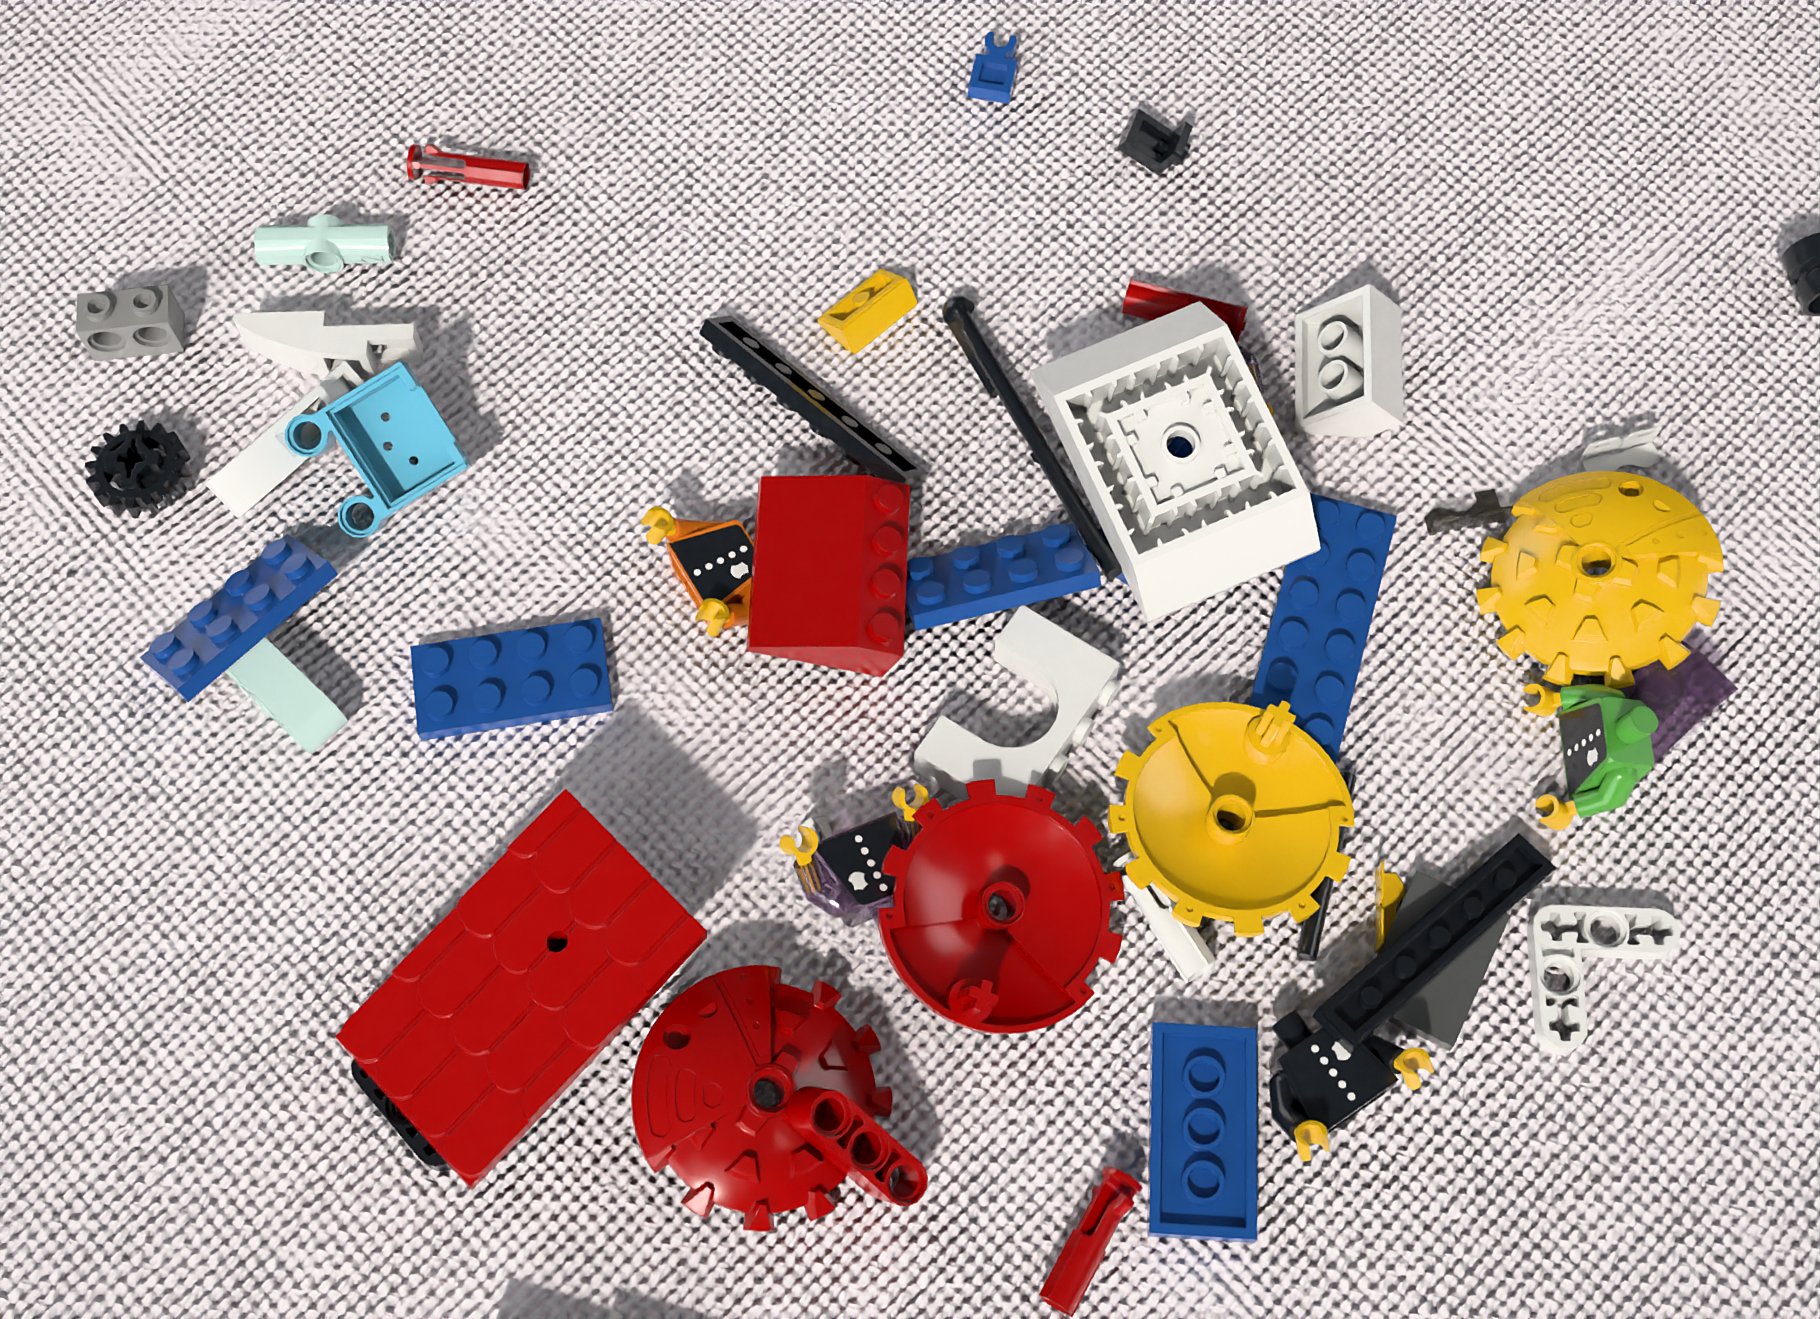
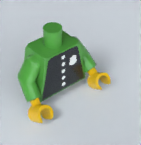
[1523,684,1658,831]

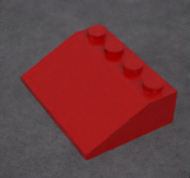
[746,475,910,677]

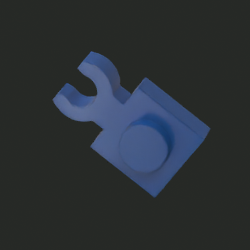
[968,32,1018,104]

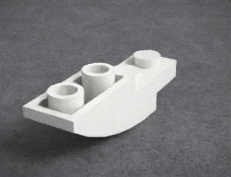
[233,309,423,380]
[205,360,365,518]

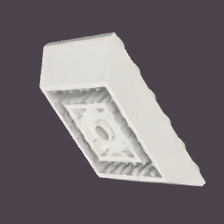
[1030,301,1321,624]

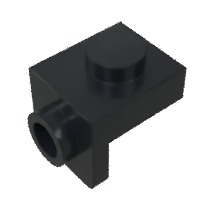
[1117,109,1193,176]

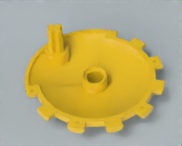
[1476,471,1724,689]
[1108,700,1355,937]

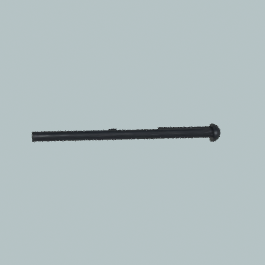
[942,295,1122,579]

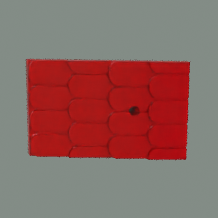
[335,788,707,1191]

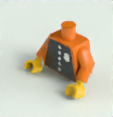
[641,506,754,637]

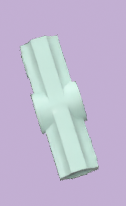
[254,214,396,274]

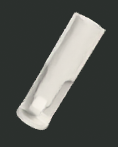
[1110,851,1216,983]

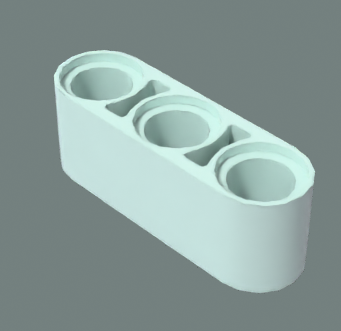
[226,637,348,755]

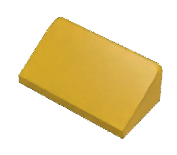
[817,268,917,354]

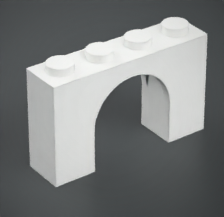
[914,605,1121,801]

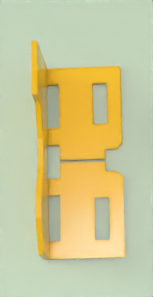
[1374,861,1405,954]

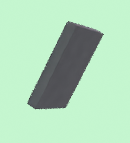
[1377,870,1511,1051]

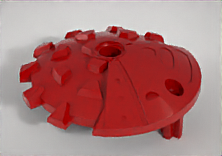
[877,779,1125,1035]
[631,965,893,1232]

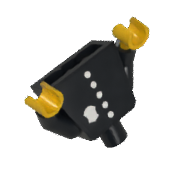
[1268,1010,1434,1161]

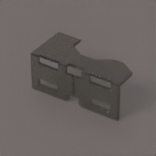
[1424,489,1513,536]

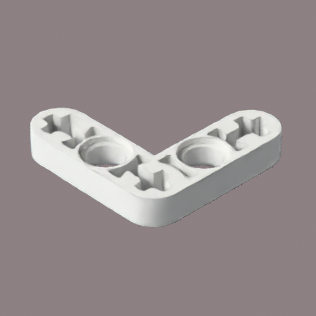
[1526,905,1681,1055]

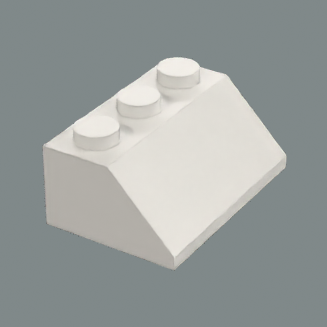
[1295,284,1404,438]

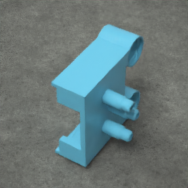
[285,361,473,538]

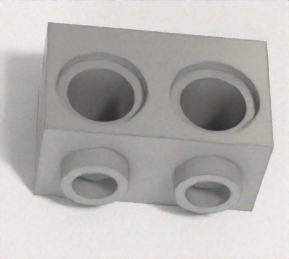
[76,284,185,361]

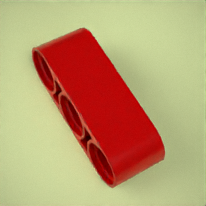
[787,1086,928,1206]

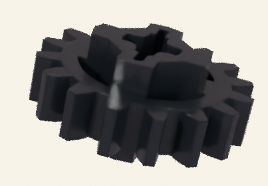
[84,420,192,519]

